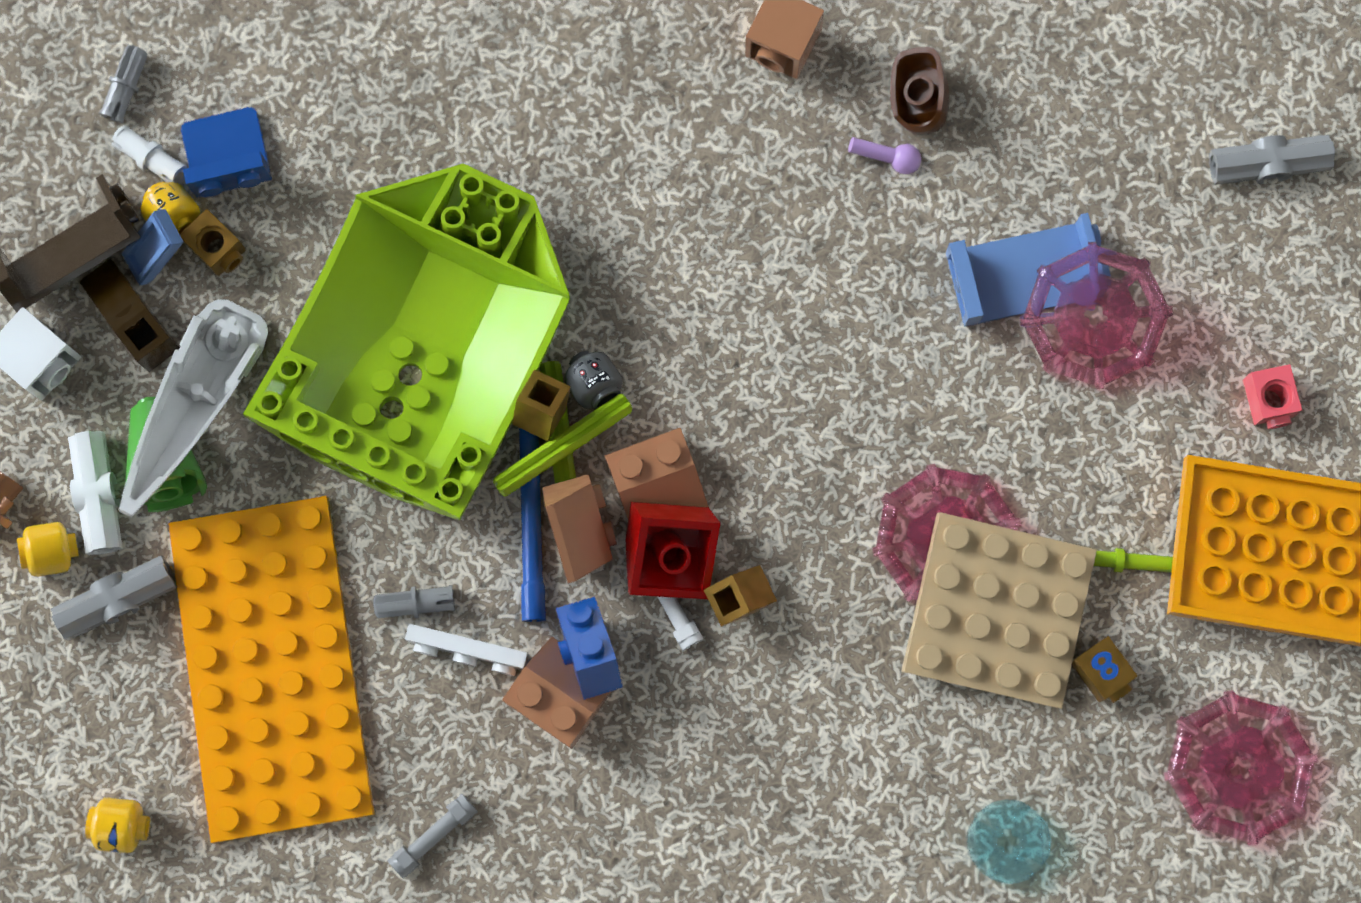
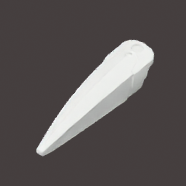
[119,299,268,517]

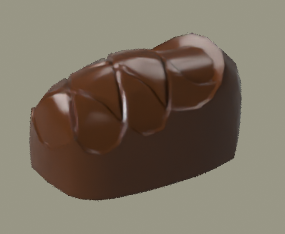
[890,47,949,135]

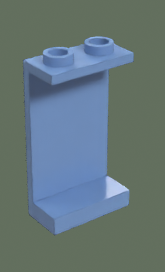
[946,213,1111,327]

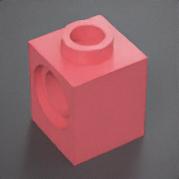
[1243,364,1302,429]

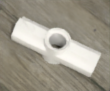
[68,431,123,556]

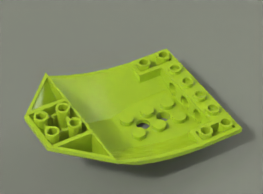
[243,163,570,520]

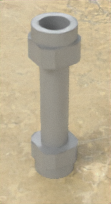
[388,794,478,879]

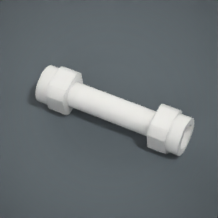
[658,597,704,651]

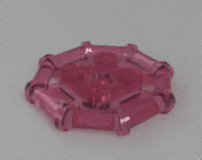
[1020,242,1173,389]
[872,463,1022,602]
[1163,690,1318,846]

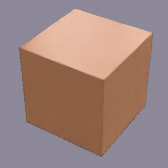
[745,0,824,79]

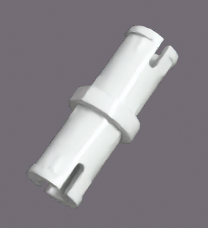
[112,125,187,184]

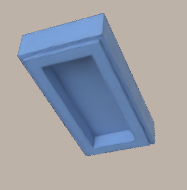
[122,209,183,286]

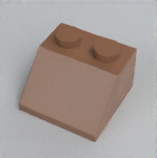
[605,427,708,519]
[542,474,617,583]
[502,637,612,749]

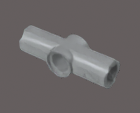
[1209,135,1335,185]
[51,556,177,641]

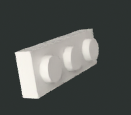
[405,624,530,676]

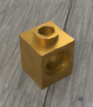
[180,209,246,277]

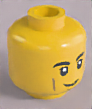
[141,181,200,234]

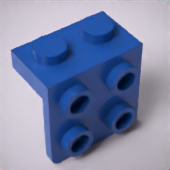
[181,107,272,198]

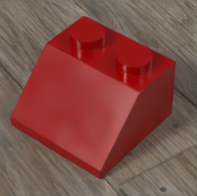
[625,502,721,600]

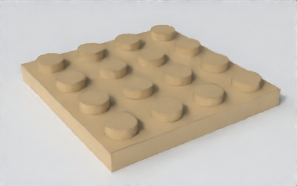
[901,512,1097,709]

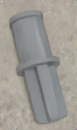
[99,45,148,123]
[373,585,455,618]

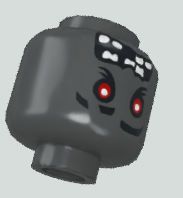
[564,351,623,410]

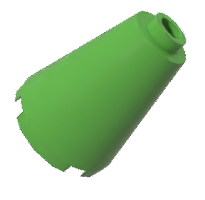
[125,397,207,512]

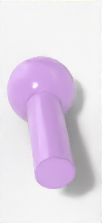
[848,137,921,174]

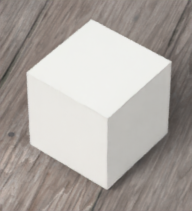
[0,307,82,401]

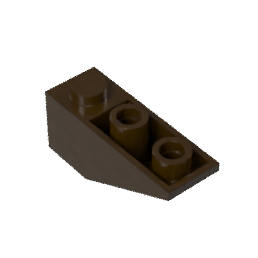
[79,258,180,372]

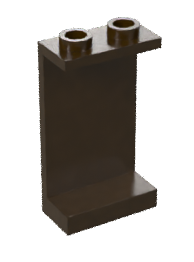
[0,174,141,313]

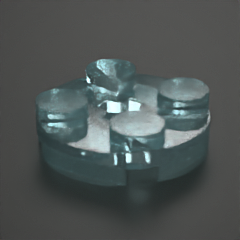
[966,800,1051,884]

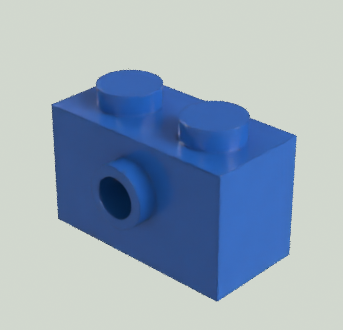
[556,597,623,700]

